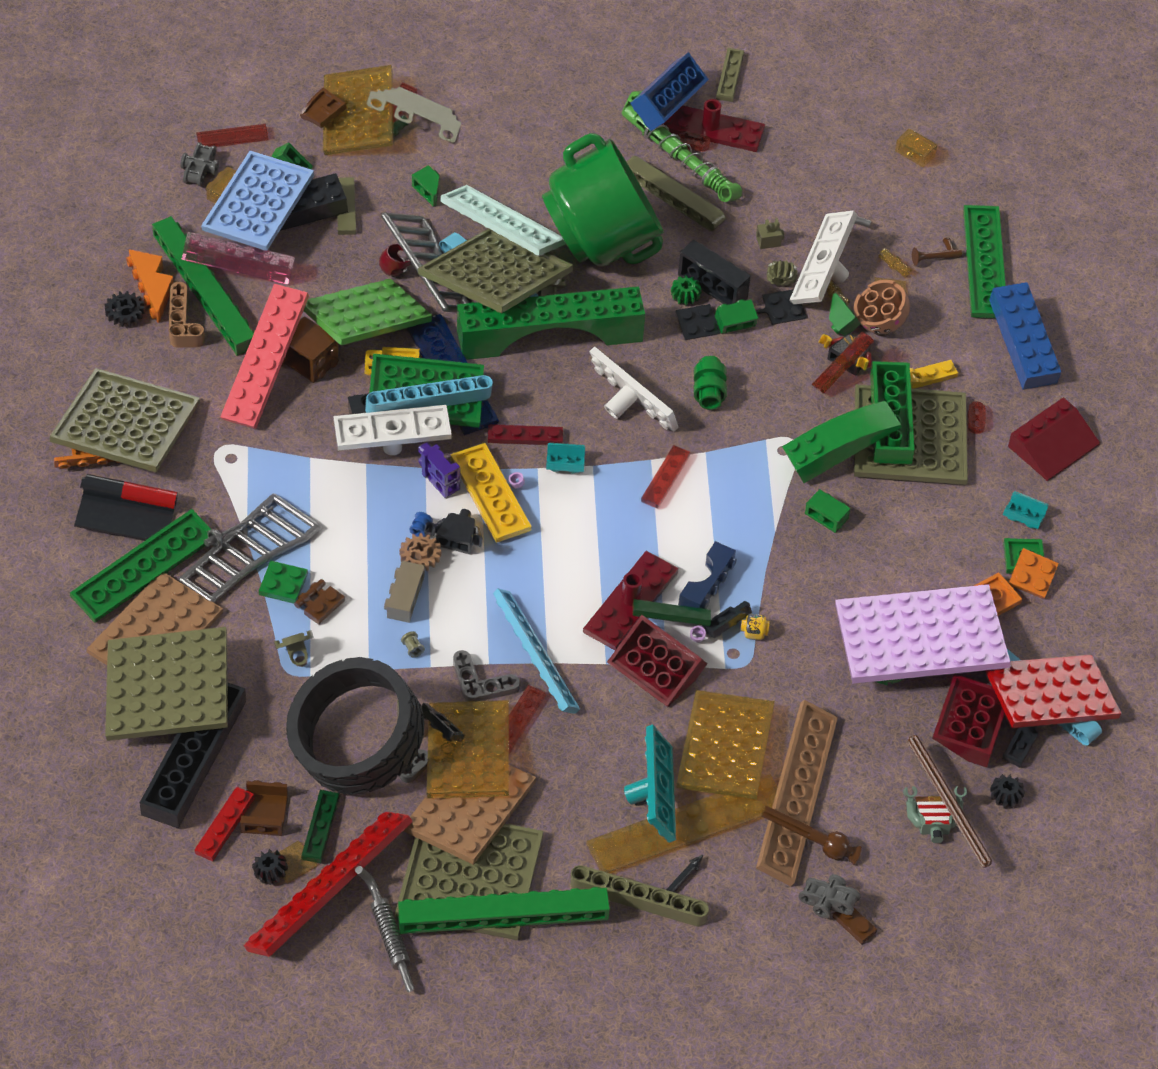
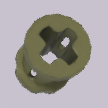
[401,631,425,658]

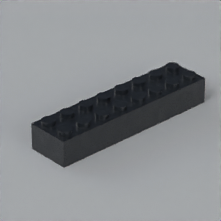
[139,683,246,829]

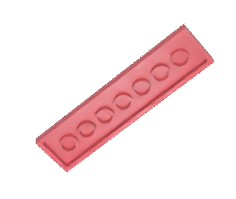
[220,284,310,429]

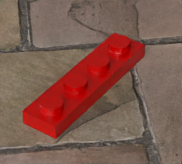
[194,786,255,861]

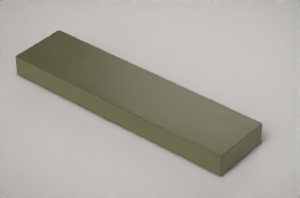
[716,48,744,102]
[338,177,356,235]

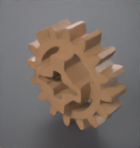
[399,533,441,571]

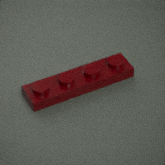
[488,424,563,445]

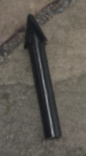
[666,855,703,892]

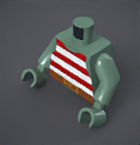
[903,786,967,843]

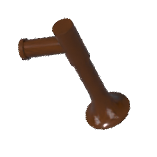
[912,237,962,266]

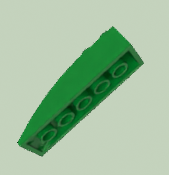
[782,401,902,483]

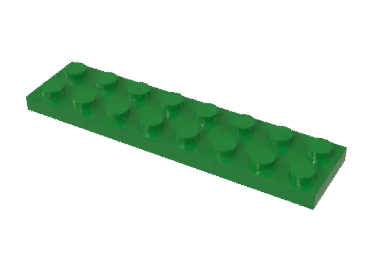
[963,205,1006,318]
[70,509,212,623]

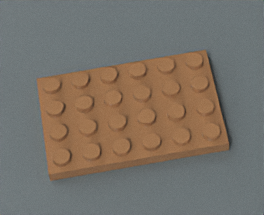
[86,573,223,665]
[403,745,536,865]

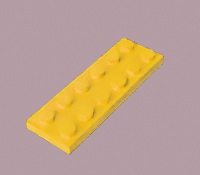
[450,443,532,543]

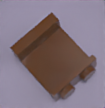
[240,780,288,836]

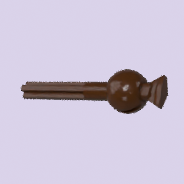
[761,806,862,865]

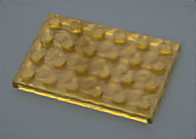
[323,65,393,155]
[676,690,775,800]
[427,700,509,799]

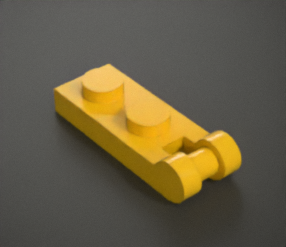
[910,360,958,389]

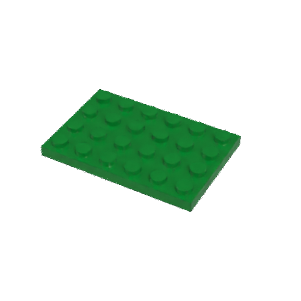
[369,354,484,427]

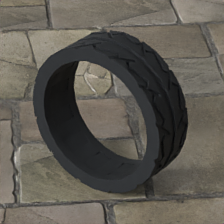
[286,657,425,795]

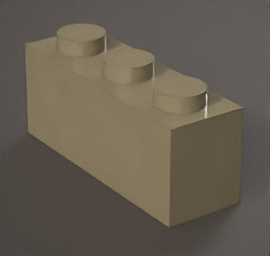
[384,561,425,623]

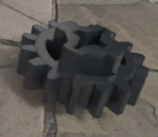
[105,291,145,327]

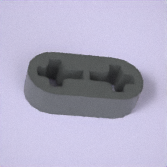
[399,749,430,783]

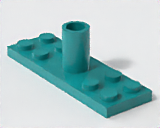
[624,724,676,843]

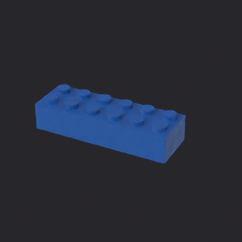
[630,52,709,131]
[989,282,1061,390]

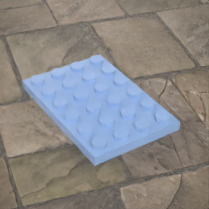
[201,151,314,251]

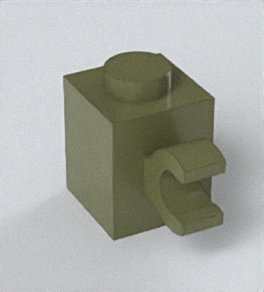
[756,218,784,249]

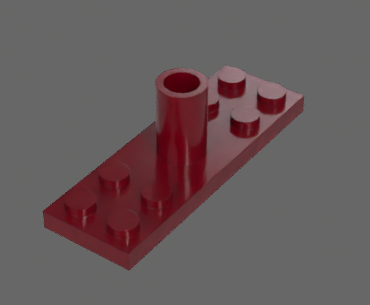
[662,99,765,152]
[583,551,679,650]

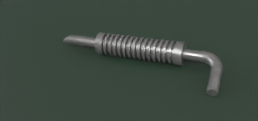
[355,866,414,992]

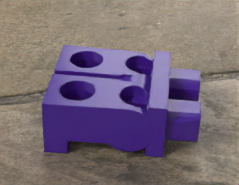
[418,442,460,498]

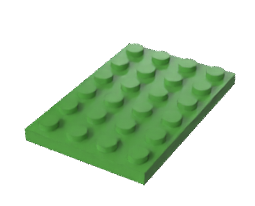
[304,279,432,345]

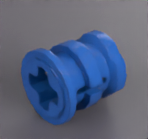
[409,512,433,537]

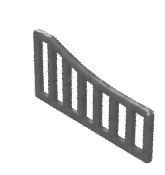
[381,212,470,313]
[179,493,321,603]

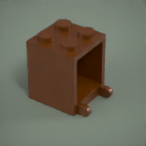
[281,316,339,383]

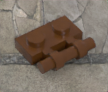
[294,579,345,625]

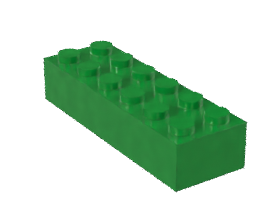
[870,361,914,464]

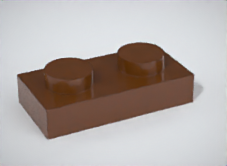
[832,907,877,945]

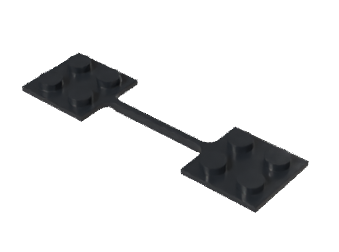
[675,289,807,340]

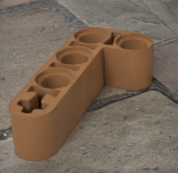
[169,282,205,348]

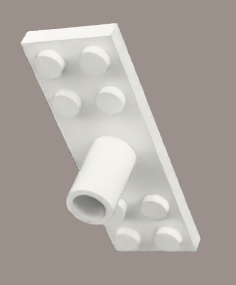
[790,211,857,304]
[589,347,679,432]
[334,405,451,455]

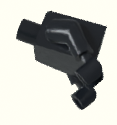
[424,509,483,555]

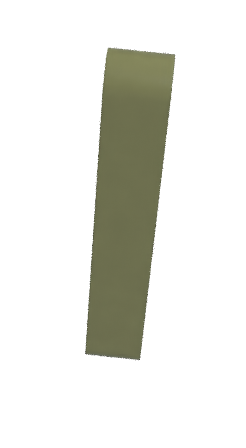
[626,156,726,231]
[570,865,709,927]

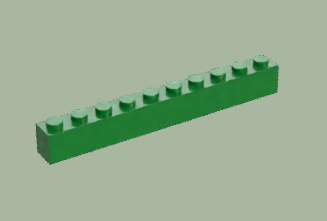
[152,216,255,356]
[398,887,610,934]

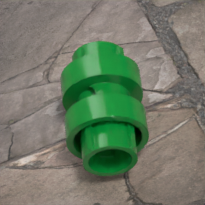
[694,356,727,410]

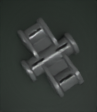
[180,142,219,187]
[798,874,861,918]

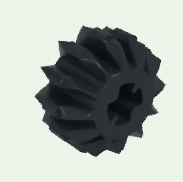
[990,774,1025,808]
[252,849,288,885]

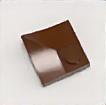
[300,87,347,128]

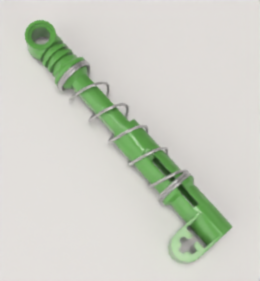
[622,90,742,202]

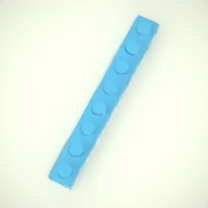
[493,588,580,714]

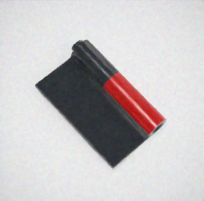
[74,474,178,541]

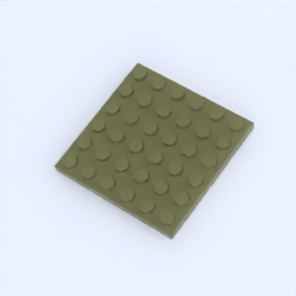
[418,228,573,313]
[50,368,200,473]
[854,384,968,485]
[105,627,228,741]
[395,824,543,940]

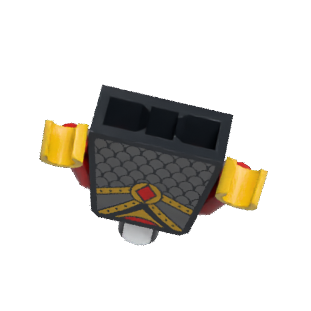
[818,334,872,376]

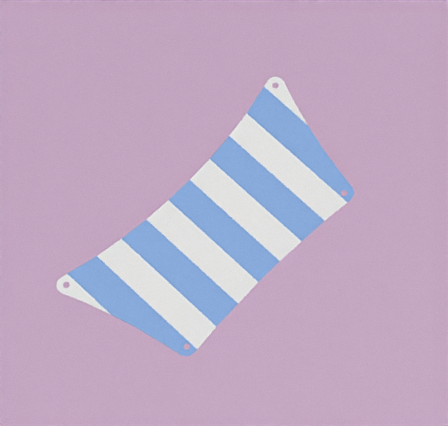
[214,437,795,677]

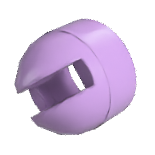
[509,472,525,489]
[690,626,706,643]

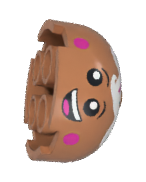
[854,280,910,334]

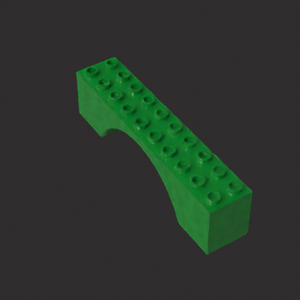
[457,286,645,360]

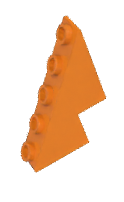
[126,249,174,323]

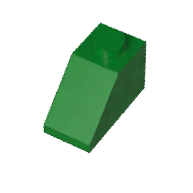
[271,143,313,169]
[412,165,440,207]
[829,293,861,336]

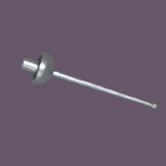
[204,506,274,548]

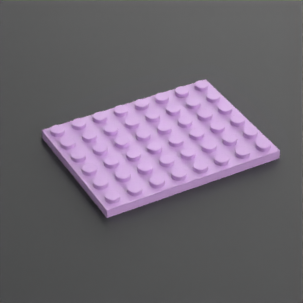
[835,585,1010,684]

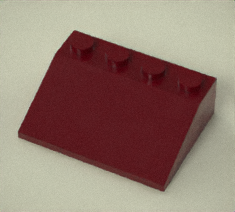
[1008,397,1100,481]
[607,615,708,707]
[932,674,1005,768]

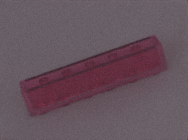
[182,232,295,284]

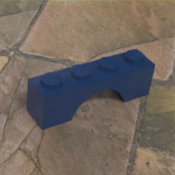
[678,541,737,609]

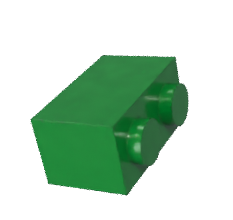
[715,299,758,334]
[805,489,851,533]

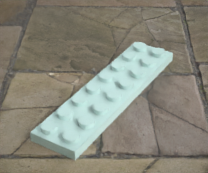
[441,185,565,256]

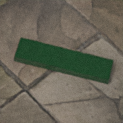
[633,599,711,626]
[301,789,340,864]

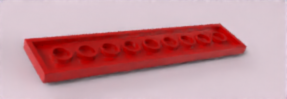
[243,812,413,957]

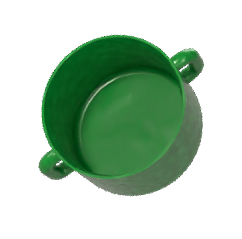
[542,133,664,266]

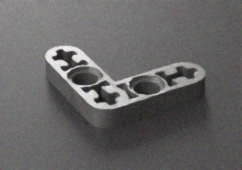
[453,650,520,703]

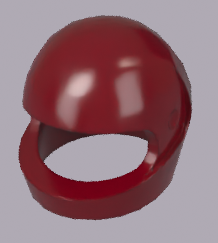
[379,244,411,277]

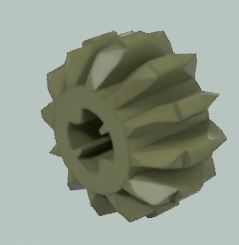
[767,260,797,287]

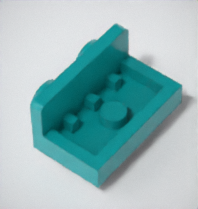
[546,443,585,473]
[1003,491,1049,529]

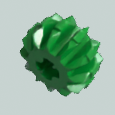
[670,275,702,306]

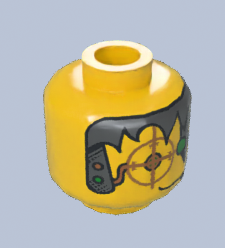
[741,614,769,640]

